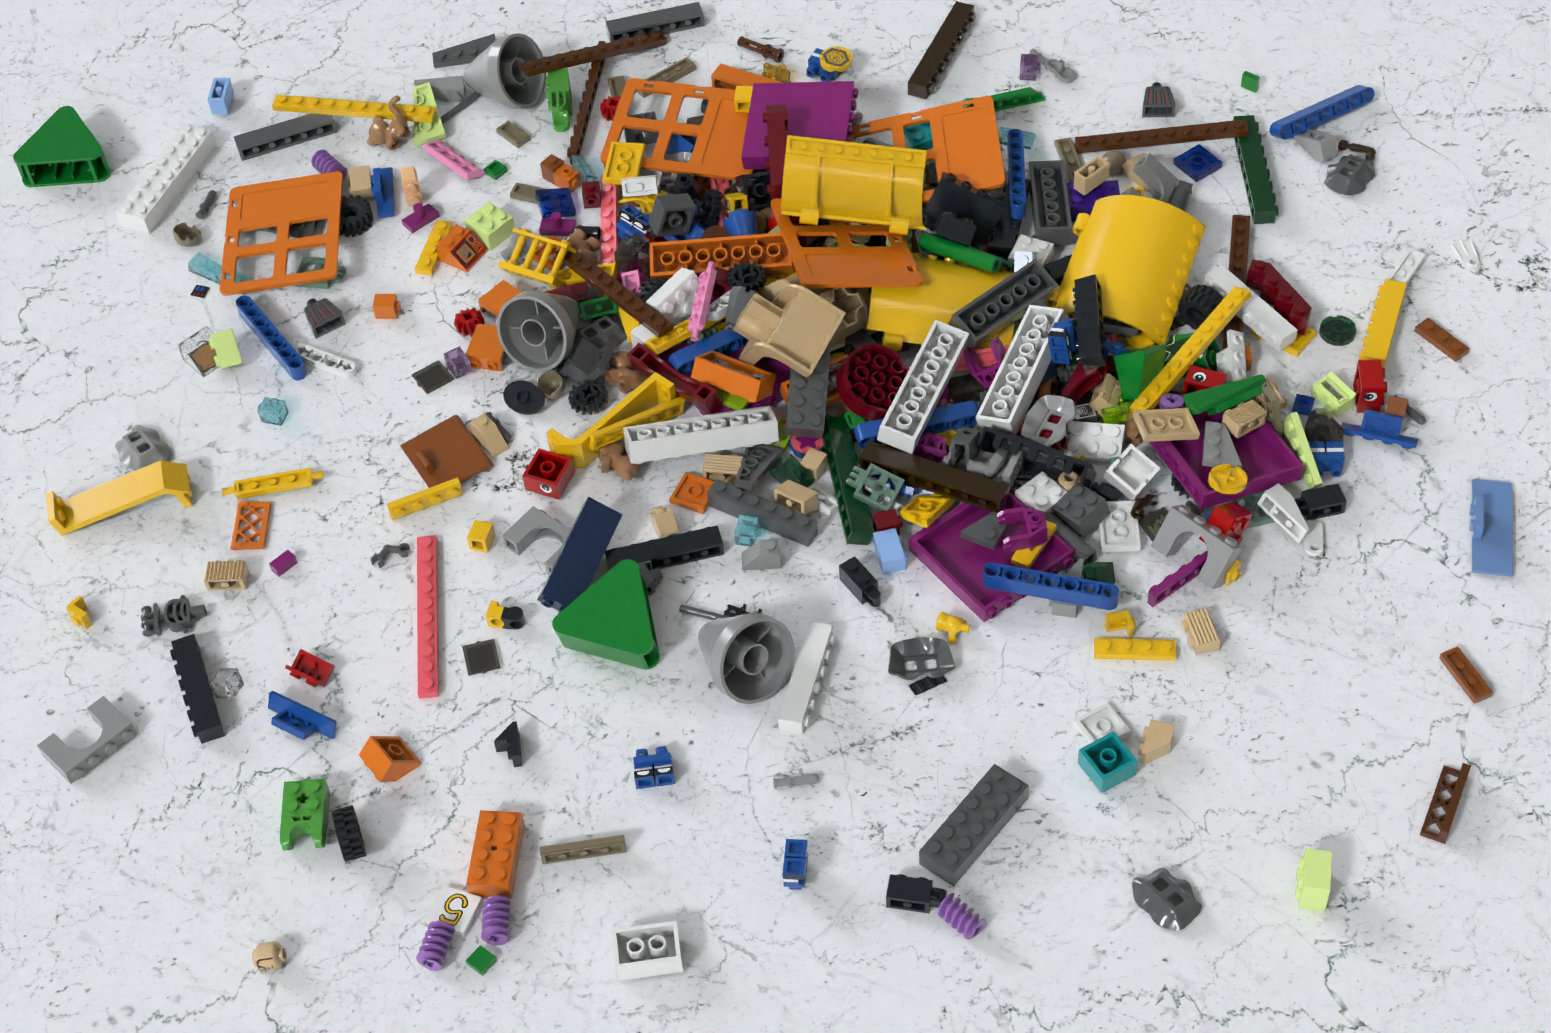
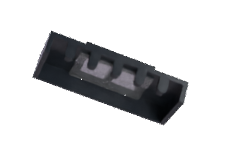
[977,426,1097,489]

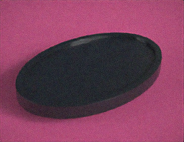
[503,380,545,415]

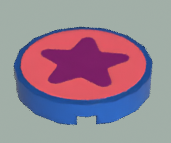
[789,436,825,459]

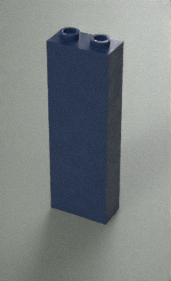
[537,497,623,613]

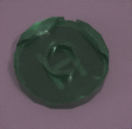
[1319,315,1357,346]

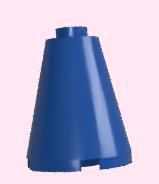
[723,209,758,237]

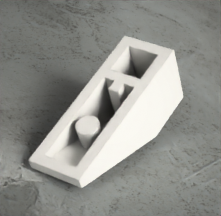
[1257,483,1309,543]

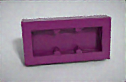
[401,203,440,234]
[539,212,576,236]

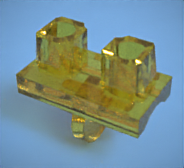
[761,63,791,83]

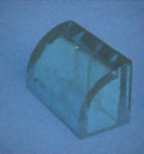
[571,155,601,186]

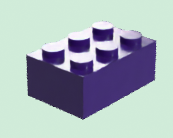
[1066,180,1120,222]

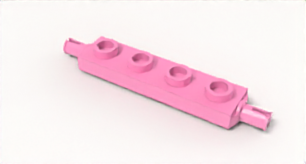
[688,261,717,342]

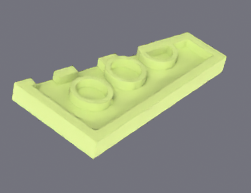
[413,82,446,147]
[1282,412,1323,489]

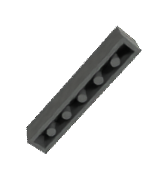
[605,2,704,42]
[233,113,337,161]
[707,479,818,547]

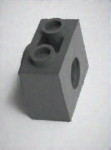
[623,111,659,145]

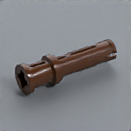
[737,36,784,63]

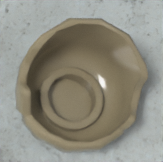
[1102,150,1127,175]
[173,223,201,247]
[536,371,565,400]

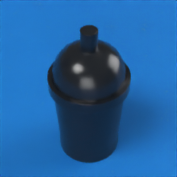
[568,225,601,240]

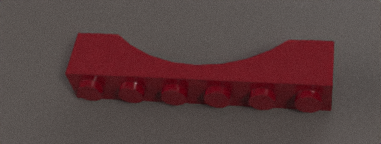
[627,342,723,414]
[1040,361,1110,452]

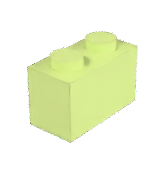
[208,328,243,370]

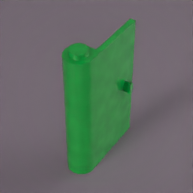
[918,232,1014,274]

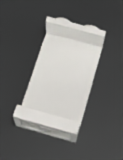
[621,169,663,197]

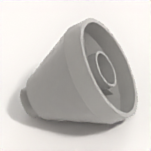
[464,33,546,109]
[497,291,580,372]
[698,613,794,704]

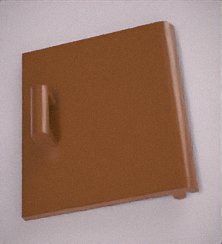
[400,415,494,488]

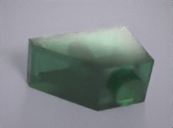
[769,453,815,488]
[1082,562,1115,584]

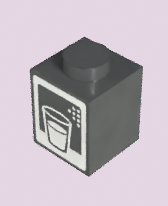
[1072,403,1100,423]

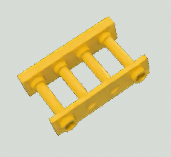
[498,227,577,288]

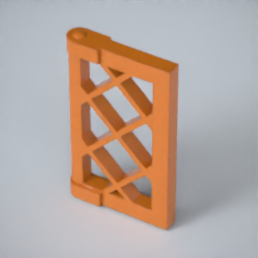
[230,501,271,550]

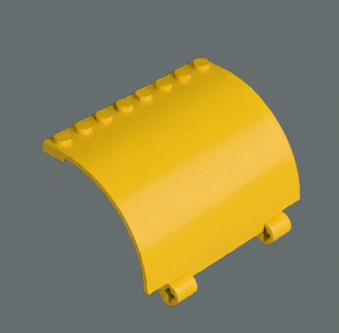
[781,135,927,235]
[1045,195,1206,345]
[866,252,1014,351]

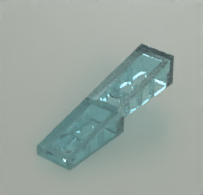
[188,252,252,295]

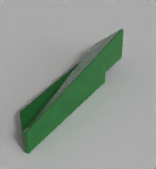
[961,87,1045,112]
[1183,375,1268,415]

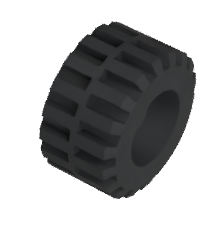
[1178,284,1224,330]

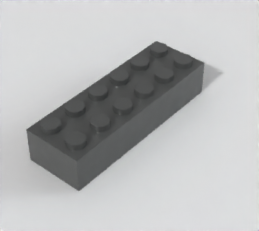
[1028,160,1072,245]
[949,258,1059,350]
[784,340,831,439]
[919,764,1029,887]

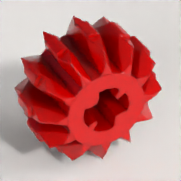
[600,95,621,121]
[454,307,485,337]

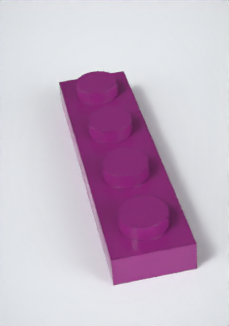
[1147,551,1208,607]

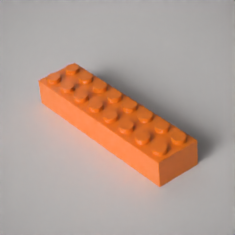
[650,233,795,280]

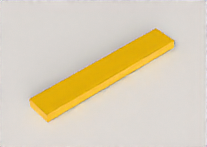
[589,397,685,451]

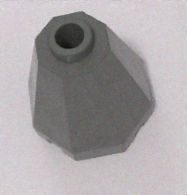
[725,286,758,333]

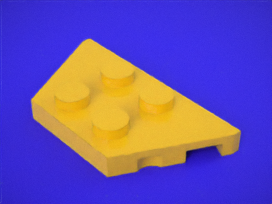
[900,493,957,528]

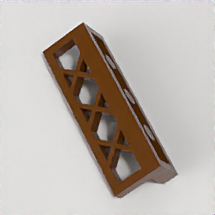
[1420,763,1471,844]

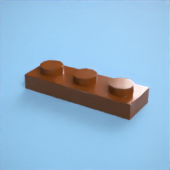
[1414,318,1470,362]
[1439,646,1493,704]

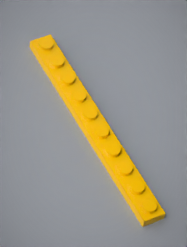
[272,94,437,123]
[645,269,797,355]
[1130,286,1251,413]

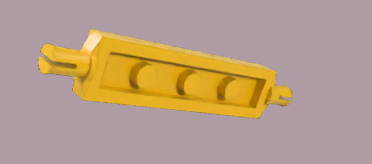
[222,468,324,500]

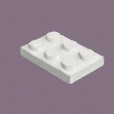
[1064,421,1126,462]
[1098,501,1141,552]

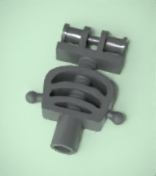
[141,595,207,637]

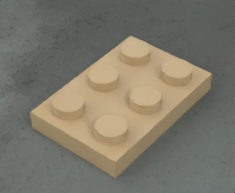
[1133,408,1200,442]

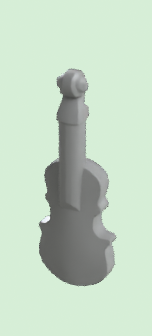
[1029,49,1077,83]

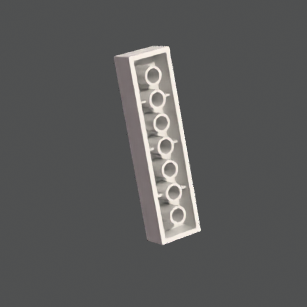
[115,123,216,234]
[975,305,1066,435]
[877,320,969,454]
[623,406,779,464]

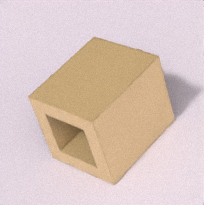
[800,448,828,481]

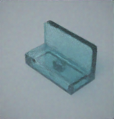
[998,127,1036,150]

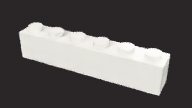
[1203,265,1298,352]
[778,621,836,734]

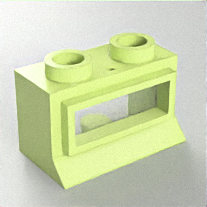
[1311,371,1356,417]

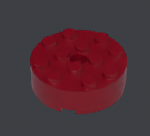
[836,344,909,421]

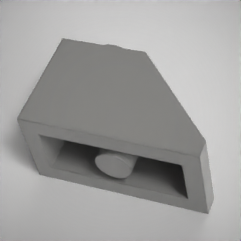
[742,539,781,570]

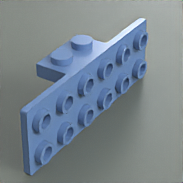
[1469,479,1513,577]

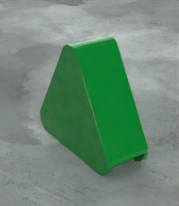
[13,106,111,187]
[552,559,660,670]

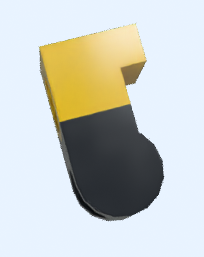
[486,600,525,630]

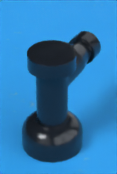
[1014,457,1040,482]

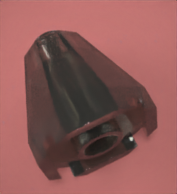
[1304,408,1344,447]

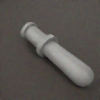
[773,774,820,789]

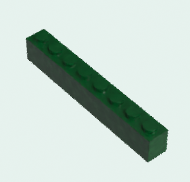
[1233,115,1279,224]
[822,416,875,545]

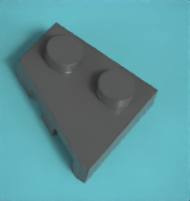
[960,511,1010,550]

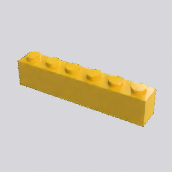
[1359,279,1407,367]

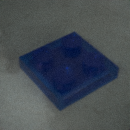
[1173,144,1223,182]
[535,188,576,218]

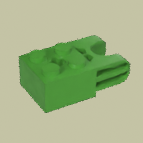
[545,68,573,132]
[280,779,330,851]

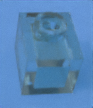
[257,397,289,426]
[734,515,761,547]

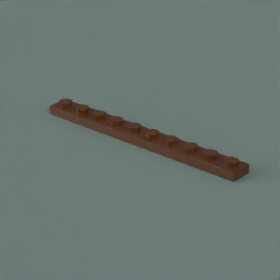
[519,31,667,77]
[567,41,605,165]
[1075,119,1248,154]
[1223,215,1250,348]
[555,246,674,338]

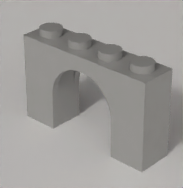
[1120,153,1178,203]
[1151,504,1243,589]
[502,506,571,575]
[37,696,137,784]

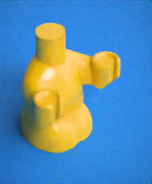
[936,612,971,644]

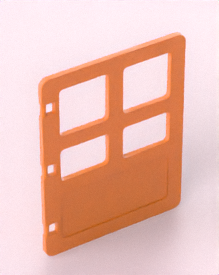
[600,78,754,181]
[850,96,1006,204]
[219,171,343,296]
[770,198,923,288]

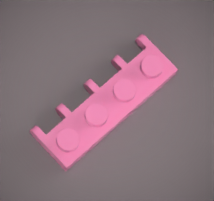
[424,140,485,180]

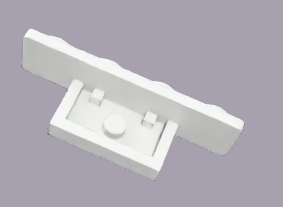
[1216,330,1247,383]

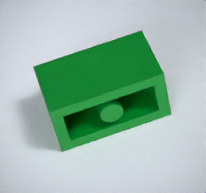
[578,296,618,320]

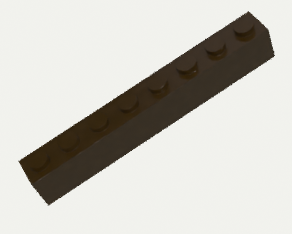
[908,1,976,99]
[859,441,1009,513]

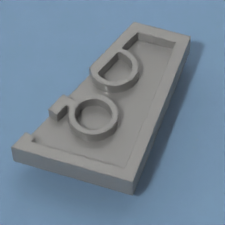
[1202,421,1242,468]

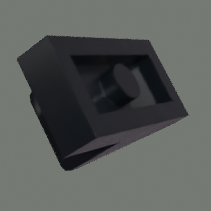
[494,721,522,767]

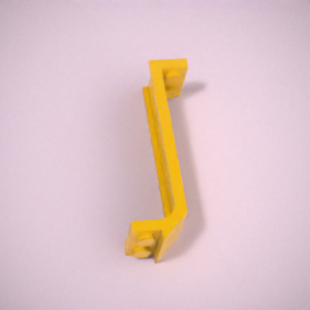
[546,372,676,469]
[46,460,193,536]

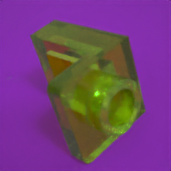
[1101,396,1129,424]

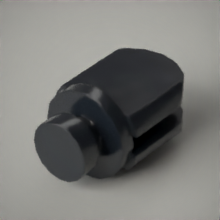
[1090,481,1120,501]

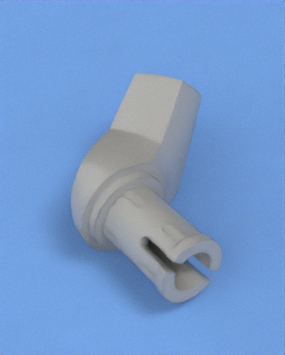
[501,228,527,262]
[967,447,1008,478]

